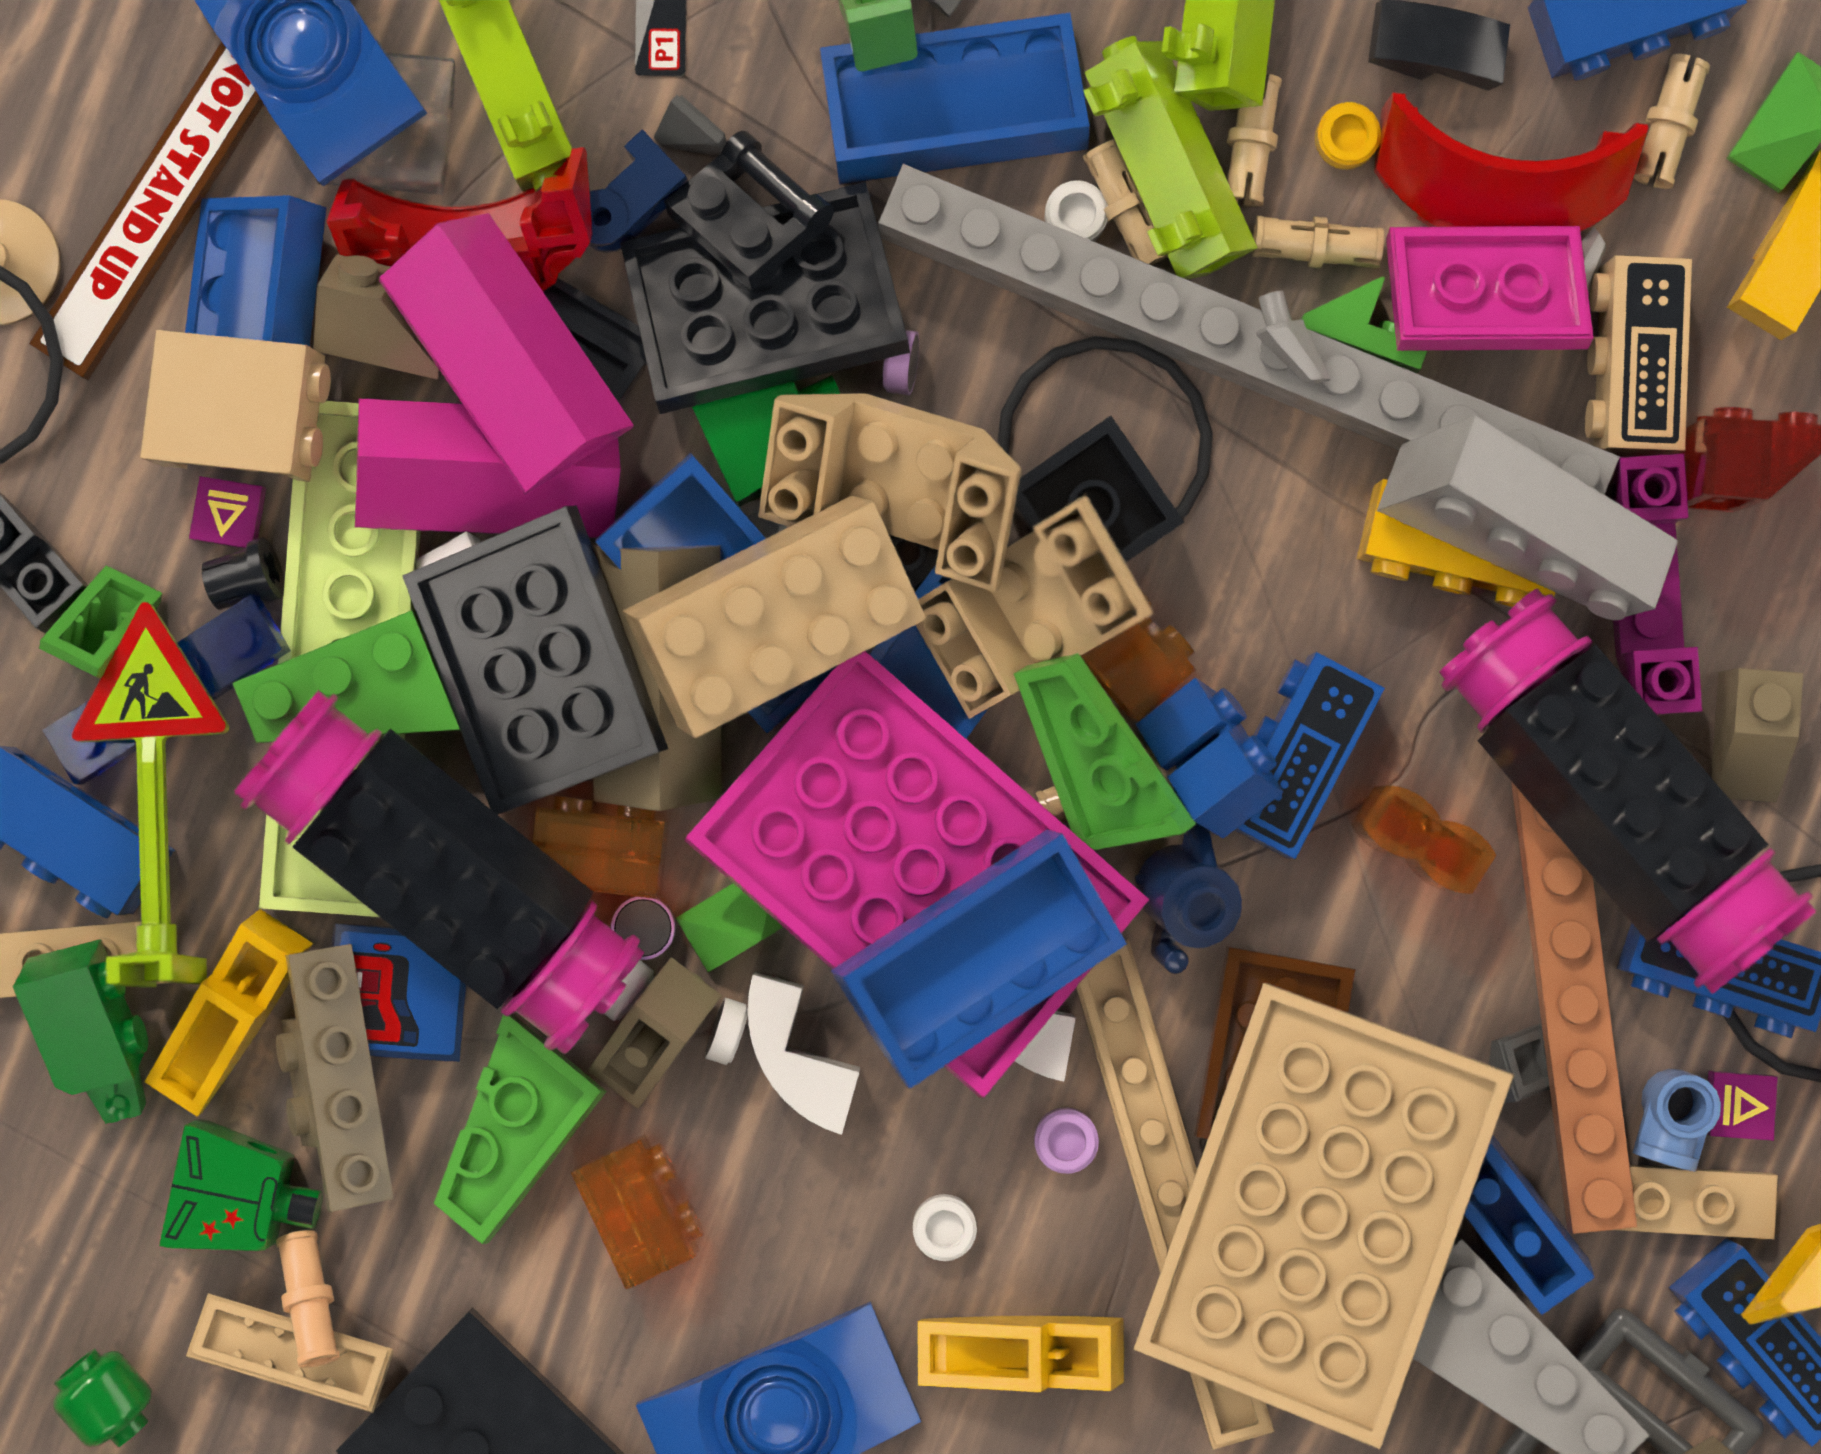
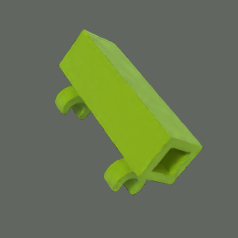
[439,0,572,192]
[1162,0,1275,111]
[1083,36,1258,279]

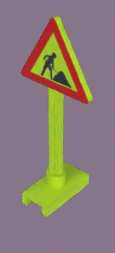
[72,602,229,988]

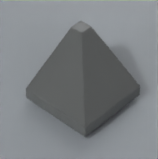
[654,95,727,157]
[1489,1023,1550,1103]

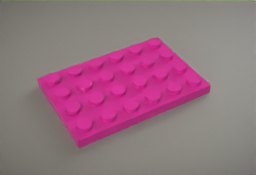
[684,651,1150,1098]

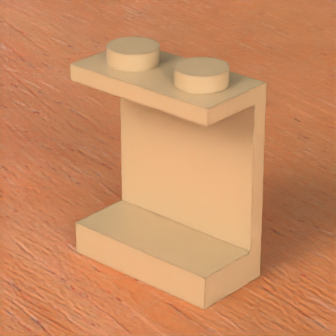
[140,330,331,482]

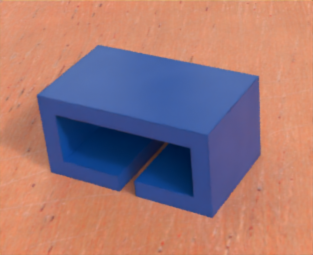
[1136,677,1283,839]

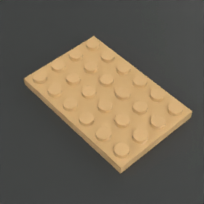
[1133,983,1514,1449]

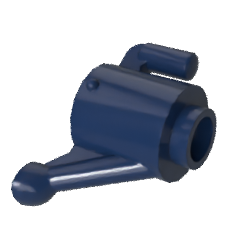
[1135,789,1242,974]

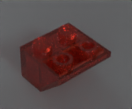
[1679,407,1821,513]

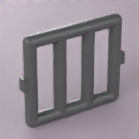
[1496,1308,1764,1454]

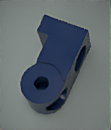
[589,129,688,253]

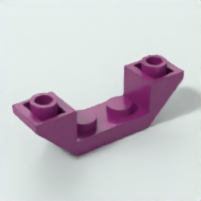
[1611,454,1702,714]

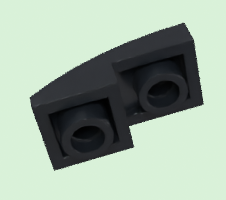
[1368,0,1510,91]
[0,493,88,633]

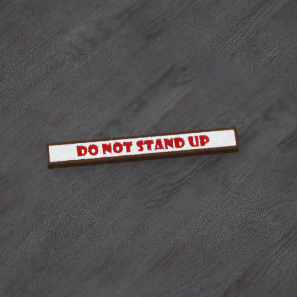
[29,41,264,380]

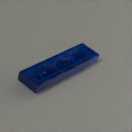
[43,595,291,785]

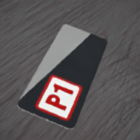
[635,0,686,76]

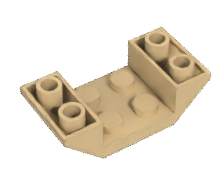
[758,393,1021,592]
[916,496,1154,719]

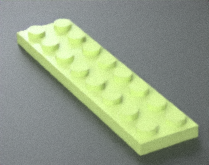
[259,401,421,917]

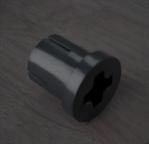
[202,537,285,610]

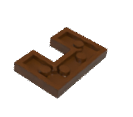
[1194,946,1356,1139]

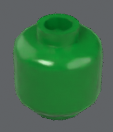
[53,1349,152,1447]

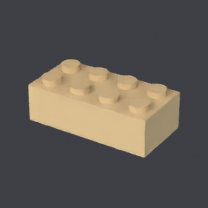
[622,496,926,738]

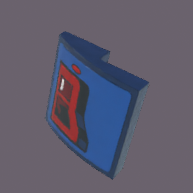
[332,923,466,1062]

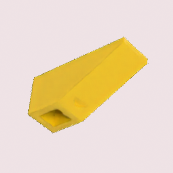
[1356,479,1555,607]

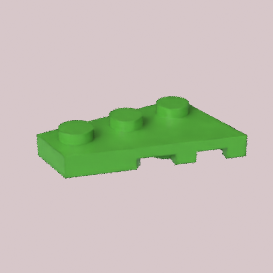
[233,610,461,743]
[1014,653,1196,850]
[434,1014,607,1244]

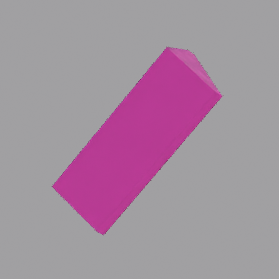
[379,213,634,495]
[355,399,621,538]

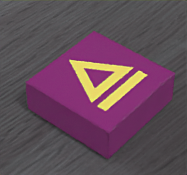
[189,476,267,549]
[1706,1070,1778,1141]

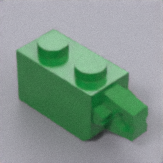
[12,939,148,1124]

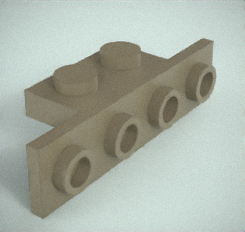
[276,944,394,1212]

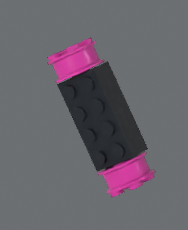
[1439,588,1817,994]
[234,690,644,1054]

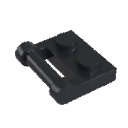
[664,130,834,290]

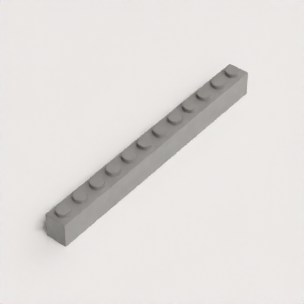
[878,164,1619,495]

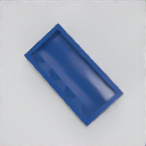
[820,13,1090,184]
[185,195,327,347]
[595,453,836,733]
[831,829,1127,1088]

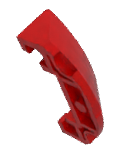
[1374,92,1649,232]
[326,147,593,291]

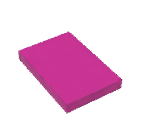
[1386,226,1594,351]

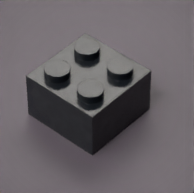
[1014,415,1184,563]

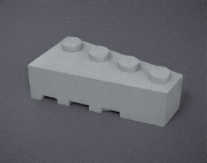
[1377,415,1678,620]
[1413,1237,1650,1454]

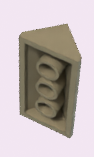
[592,545,721,811]

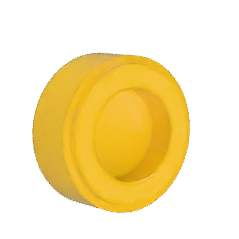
[1315,102,1381,170]

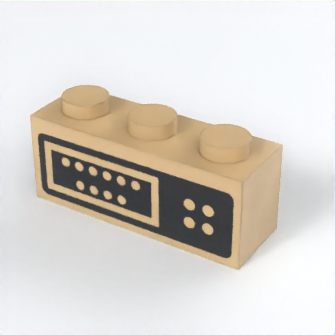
[1585,255,1692,457]

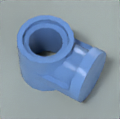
[1632,1069,1721,1172]

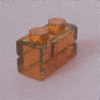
[533,796,669,899]
[570,1134,704,1290]

